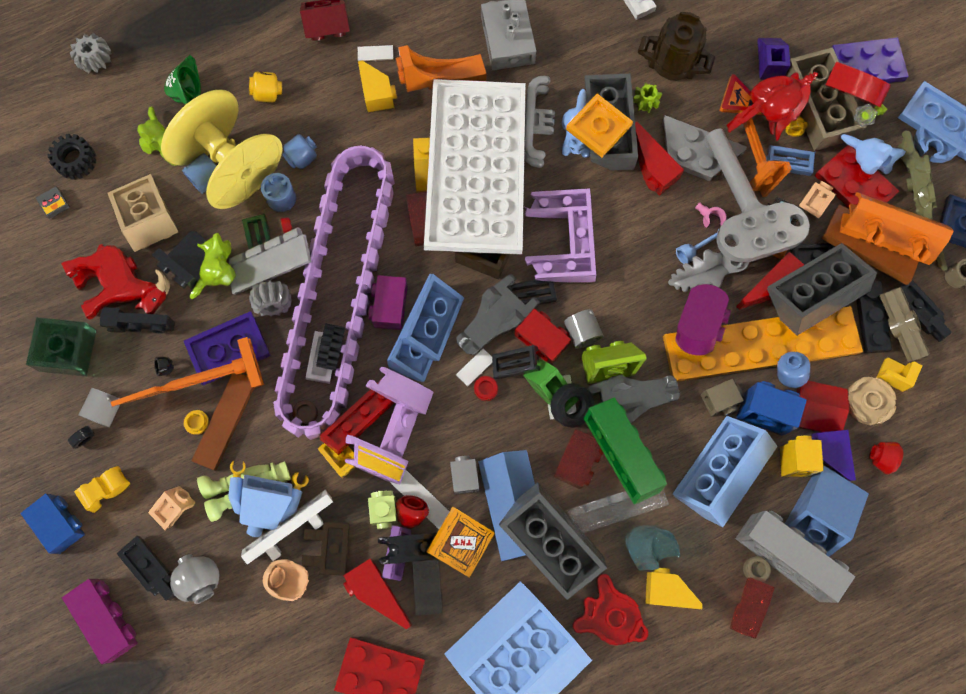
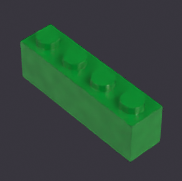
[584,397,667,505]

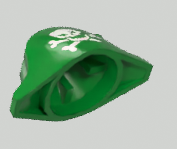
[164,55,201,105]

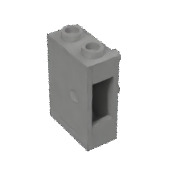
[481,0,536,71]

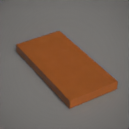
[821,204,919,285]

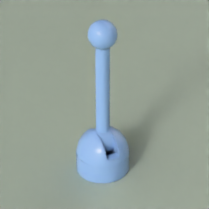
[676,228,720,264]

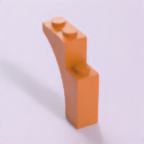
[396,45,487,92]

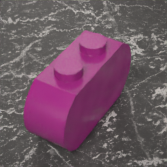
[675,284,731,355]

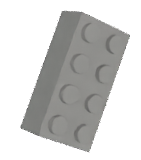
[735,511,855,603]

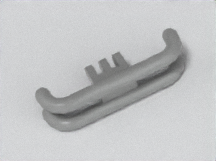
[524,76,555,168]

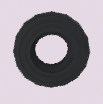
[551,383,594,428]

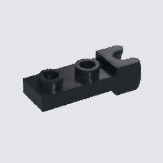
[100,307,175,334]
[378,533,437,564]

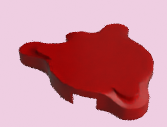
[572,574,648,646]

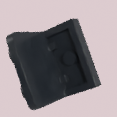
[152,231,207,290]

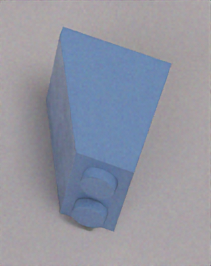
[785,466,869,557]

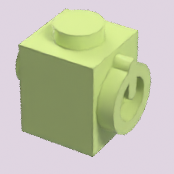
[368,491,398,529]

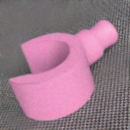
[695,202,727,228]

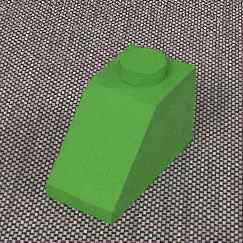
[523,359,578,412]

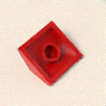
[796,381,849,432]

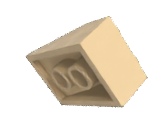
[108,174,178,252]

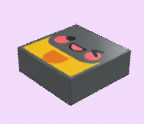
[36,186,70,219]

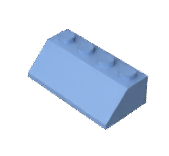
[673,416,778,527]

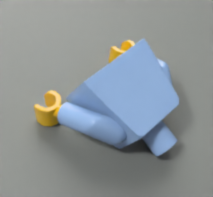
[228,461,309,537]

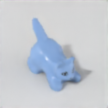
[561,89,590,158]
[841,134,906,175]

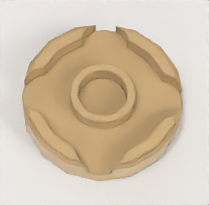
[848,377,897,425]

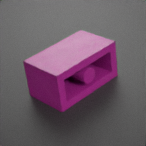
[369,275,408,330]

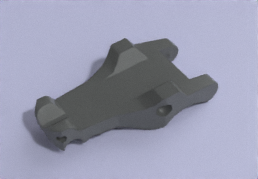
[456,274,540,355]
[586,375,681,424]

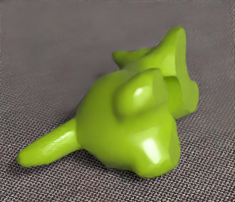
[138,106,176,166]
[190,233,236,299]

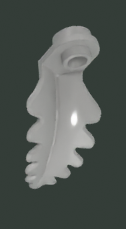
[668,249,750,292]

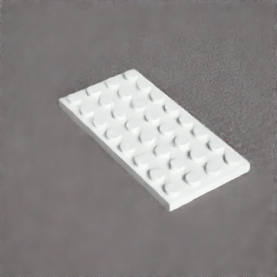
[424,79,525,254]

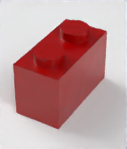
[514,309,571,365]

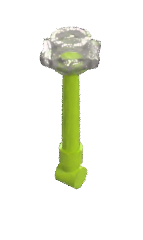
[854,104,888,127]

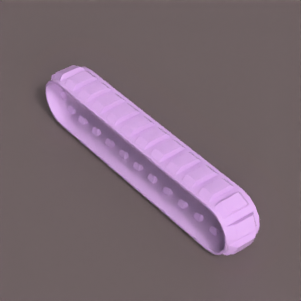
[273,145,395,440]

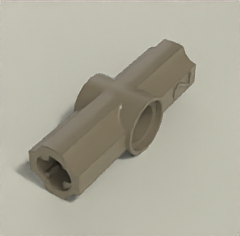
[880,287,930,362]

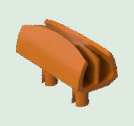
[840,192,954,265]

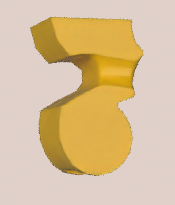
[74,466,130,513]

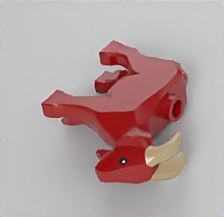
[61,244,170,320]

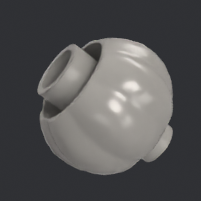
[170,554,219,604]

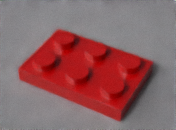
[815,145,899,208]
[334,637,425,694]

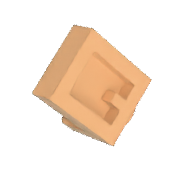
[799,181,836,219]
[148,486,195,530]

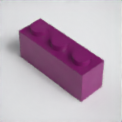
[61,579,138,664]

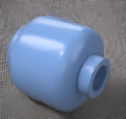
[282,134,317,169]
[777,352,811,388]

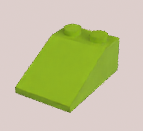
[581,341,646,384]

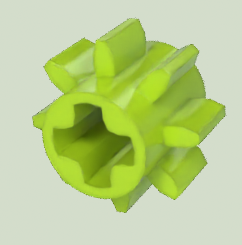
[633,83,662,113]

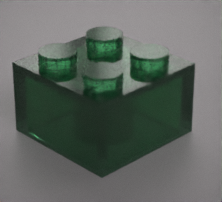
[26,317,97,376]

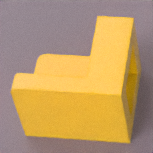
[877,358,922,392]

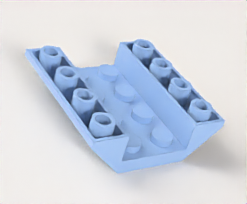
[445,581,592,694]

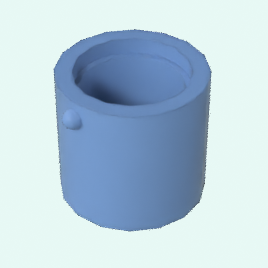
[182,153,216,194]
[261,173,296,212]

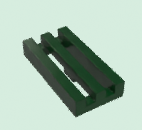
[242,214,271,249]

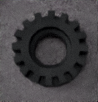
[47,134,96,180]
[316,323,345,371]

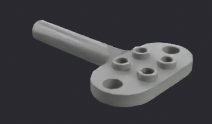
[706,128,810,263]

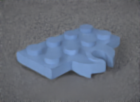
[898,81,966,163]

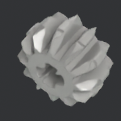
[70,33,112,74]
[249,280,292,317]

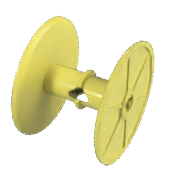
[161,90,282,209]

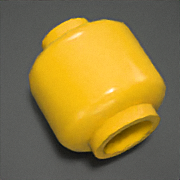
[249,71,282,102]

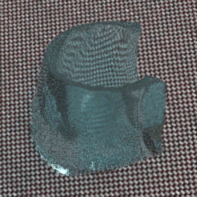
[625,525,680,571]

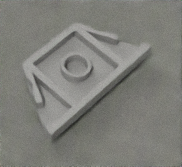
[662,115,747,181]

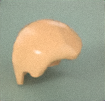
[263,559,309,601]

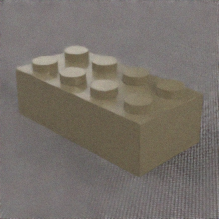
[785,47,867,151]

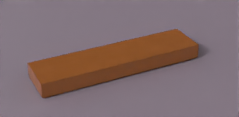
[192,373,254,471]

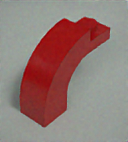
[825,62,891,108]

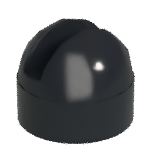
[154,356,174,376]

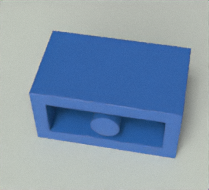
[20,493,85,554]

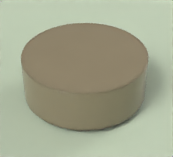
[743,556,771,582]

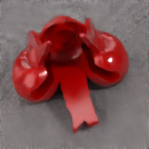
[727,72,818,141]

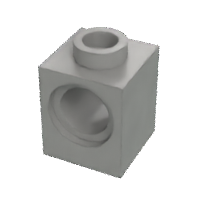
[450,456,479,495]

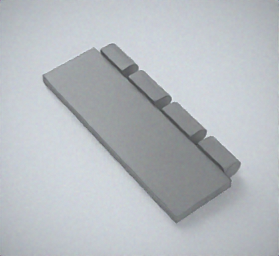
[229,228,312,295]

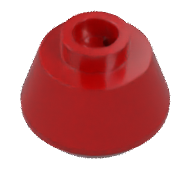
[869,442,904,475]
[396,495,429,528]

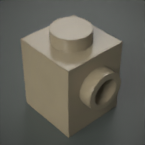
[701,379,744,417]

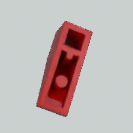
[635,122,684,196]
[736,252,804,310]
[343,559,413,629]

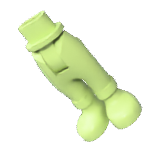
[197,461,291,522]

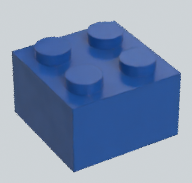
[736,381,807,436]

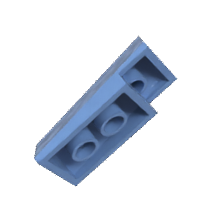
[387,274,464,382]
[478,450,535,562]

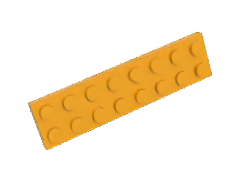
[663,306,863,382]

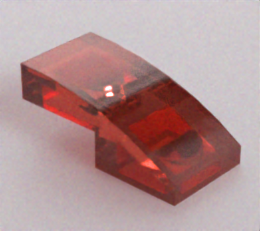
[730,577,775,639]

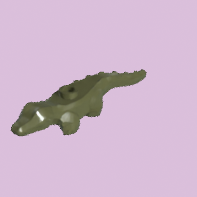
[897,130,947,271]

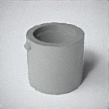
[564,309,604,349]
[79,388,120,428]

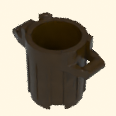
[638,12,715,81]

